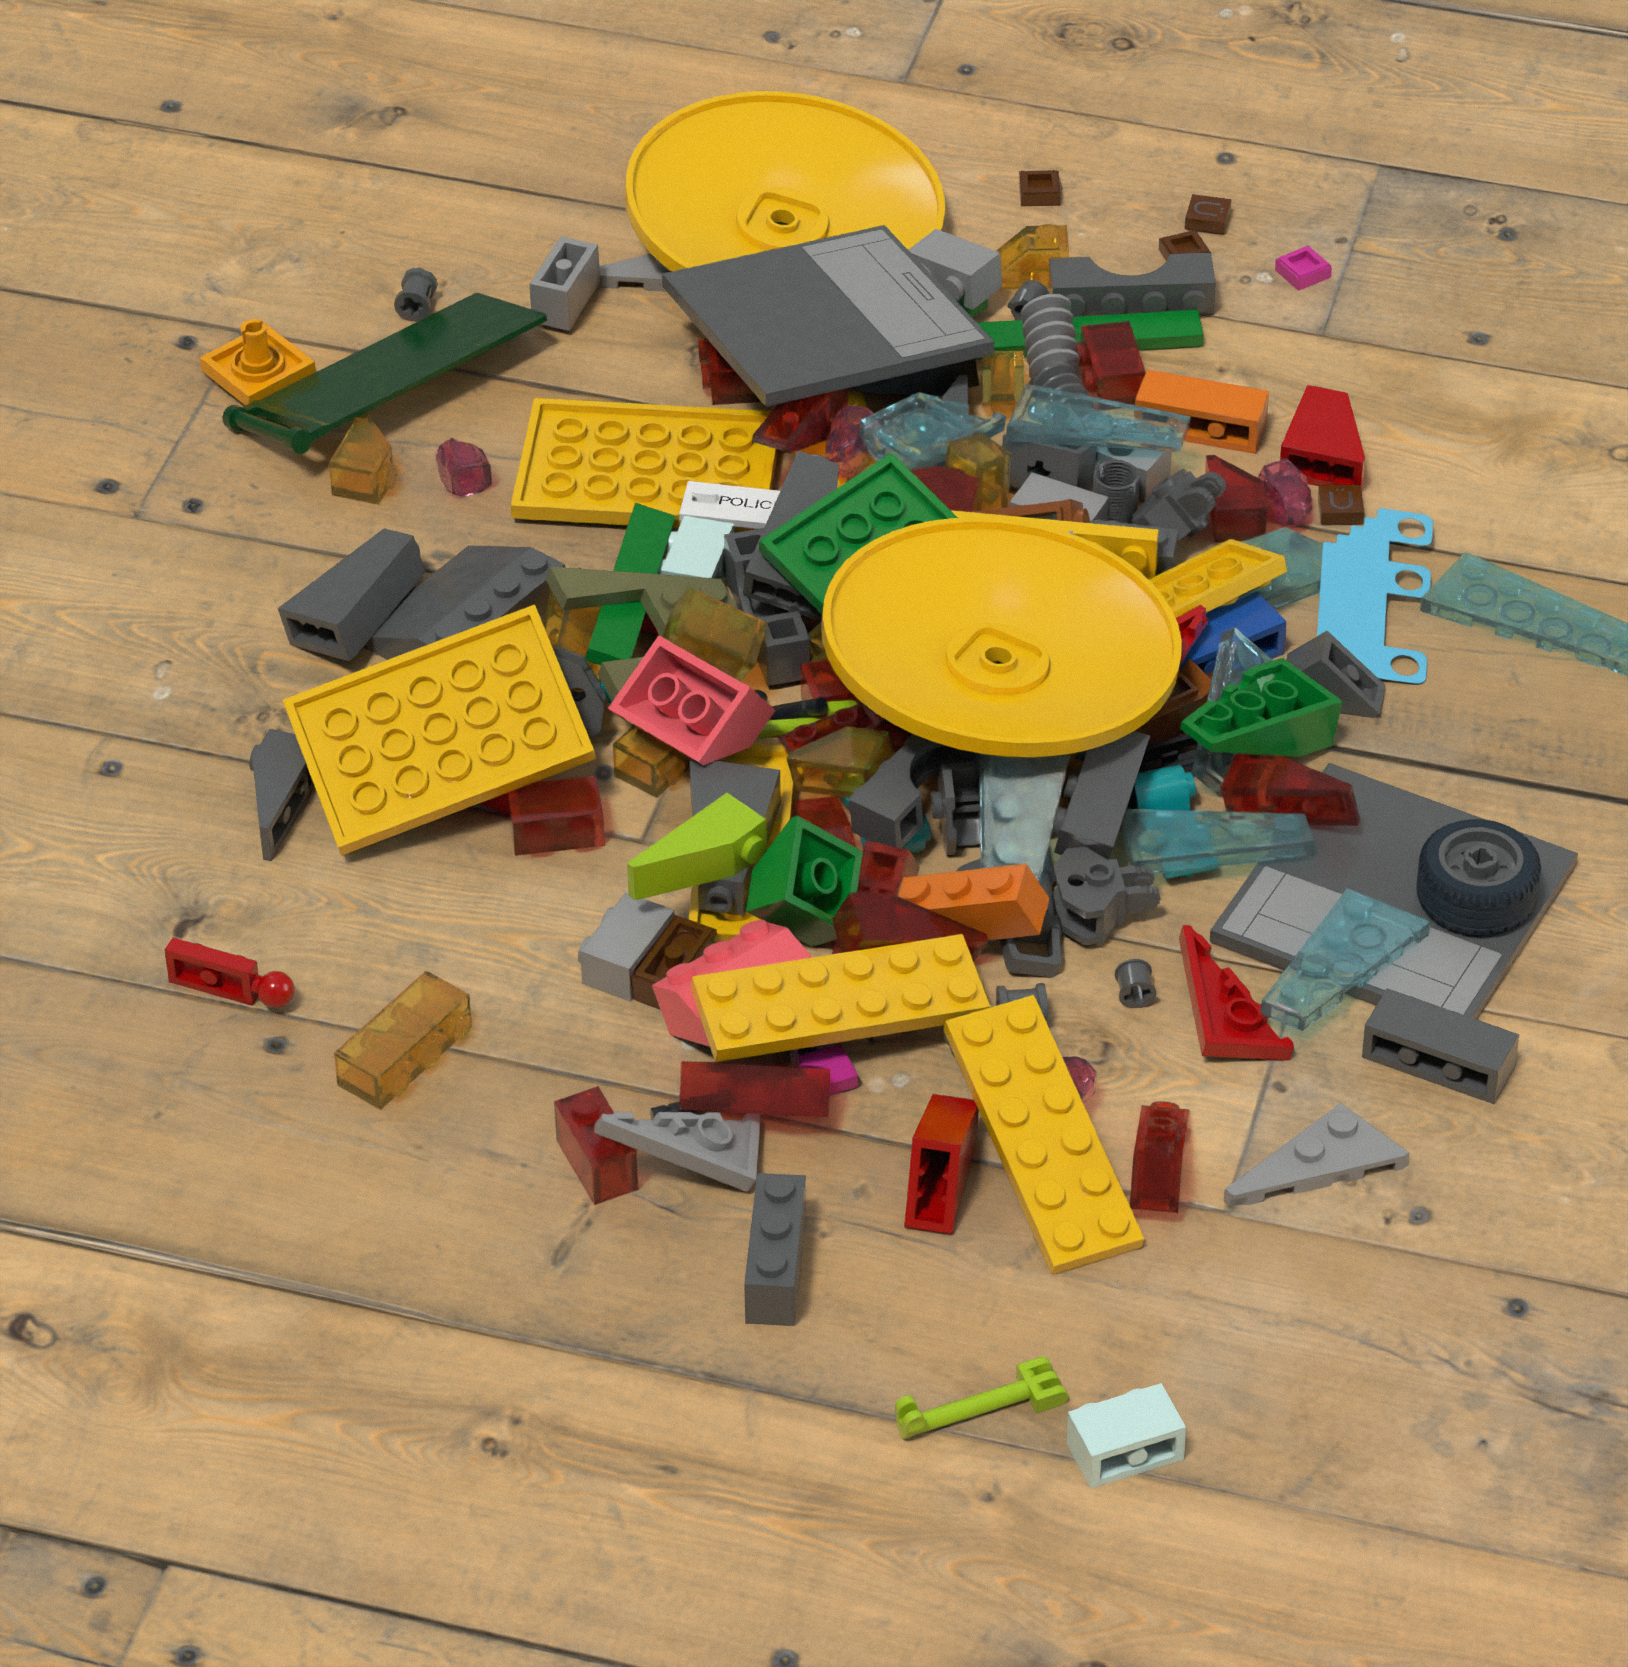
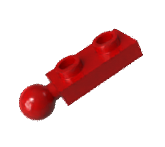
[164,937,295,1008]

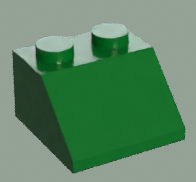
[746,816,863,947]

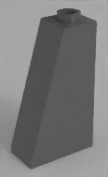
[743,450,839,622]
[278,528,425,661]
[690,759,781,916]

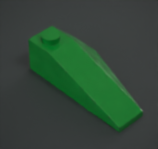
[1180,658,1343,757]

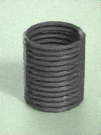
[1093,460,1140,524]

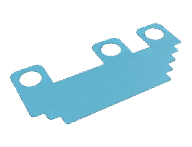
[1317,508,1433,684]

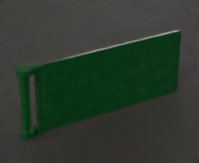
[222,293,548,454]

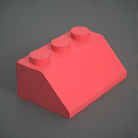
[608,635,776,766]
[652,920,812,1047]

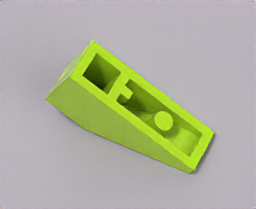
[627,793,767,901]

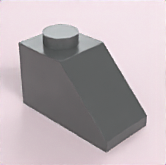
[1286,631,1385,718]

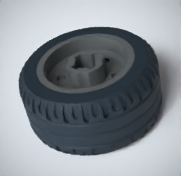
[1416,819,1541,936]

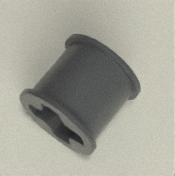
[1115,959,1156,1008]

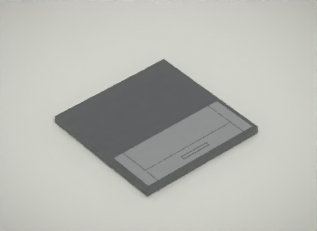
[662,225,994,407]
[1210,763,1578,1019]

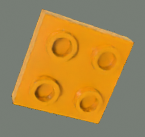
[199,319,316,406]

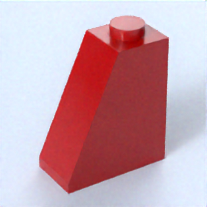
[1279,385,1365,491]
[904,1094,979,1234]

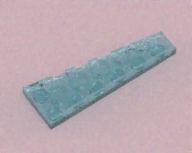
[1420,552,1628,676]

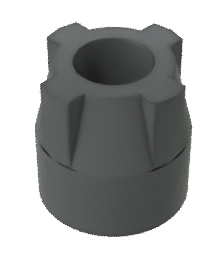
[1008,280,1049,320]

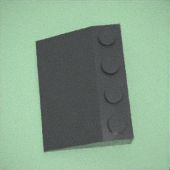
[364,545,565,660]

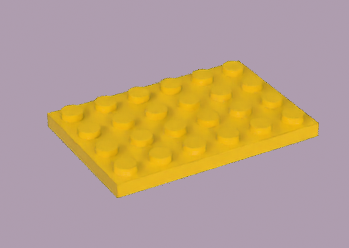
[510,398,782,532]
[283,604,597,856]

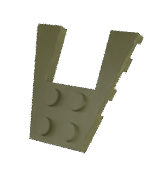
[546,567,757,701]

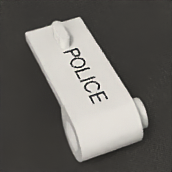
[679,481,780,529]

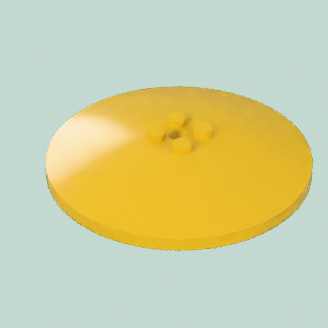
[624,91,945,271]
[821,517,1182,757]

